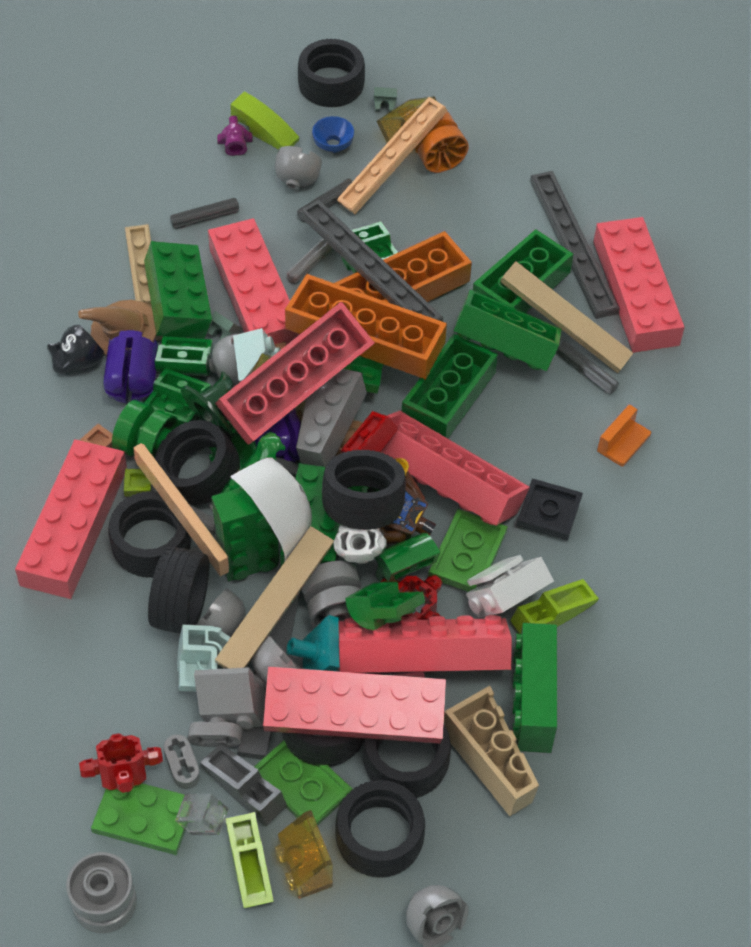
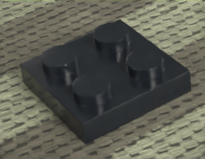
[517,478,583,541]

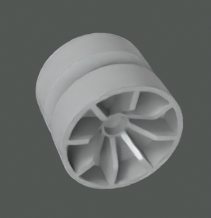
[302,561,361,628]
[66,852,137,933]

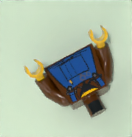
[379,458,436,544]

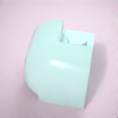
[177,624,231,692]

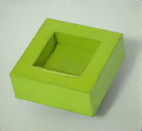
[124,469,152,497]

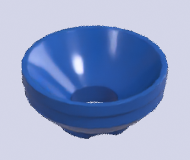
[312,116,354,153]

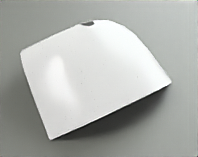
[230,458,312,561]

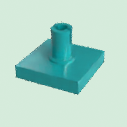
[286,615,340,671]

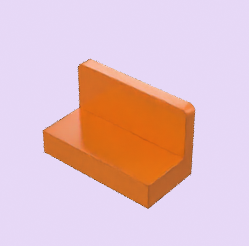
[597,404,651,467]

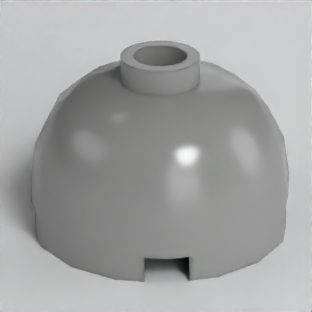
[275,146,323,190]
[209,333,240,385]
[196,588,246,637]
[252,636,301,689]
[406,885,468,947]

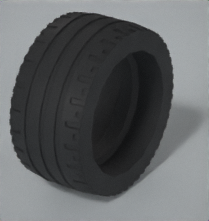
[298,38,365,107]
[155,420,240,505]
[322,450,406,530]
[109,491,192,578]
[148,547,210,634]
[363,723,451,798]
[282,732,364,766]
[335,780,425,878]

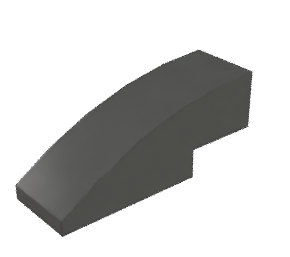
[200,744,287,825]

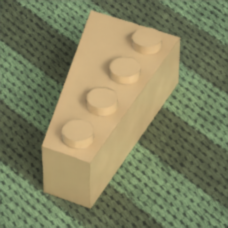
[444,686,539,816]

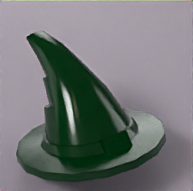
[180,371,234,440]

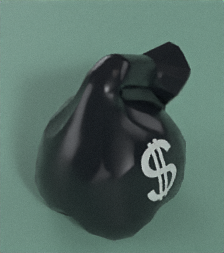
[47,325,105,374]

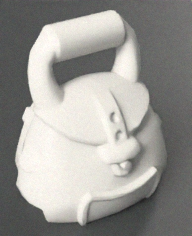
[333,525,386,564]

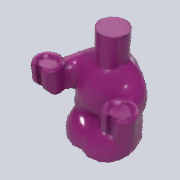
[217,116,253,156]

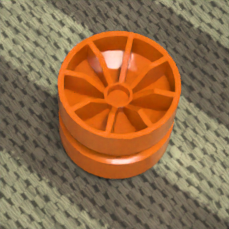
[414,112,469,173]

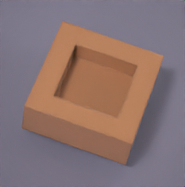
[80,424,113,448]

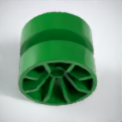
[112,400,178,459]

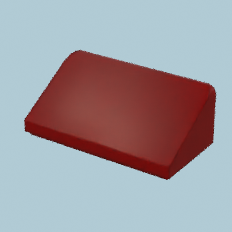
[340,411,398,453]

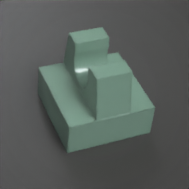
[374,87,397,112]
[208,311,243,340]

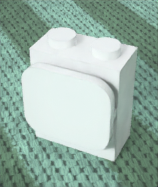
[466,555,554,618]

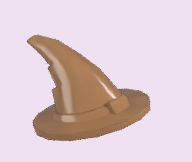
[78,299,156,356]

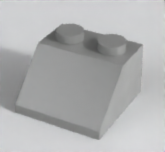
[194,667,266,729]

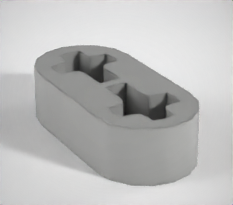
[187,722,243,747]
[164,734,200,789]

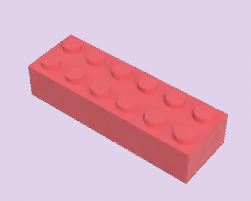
[593,217,685,353]
[208,218,300,345]
[214,301,374,445]
[380,411,530,526]
[15,439,127,599]
[339,615,512,673]
[263,667,446,744]

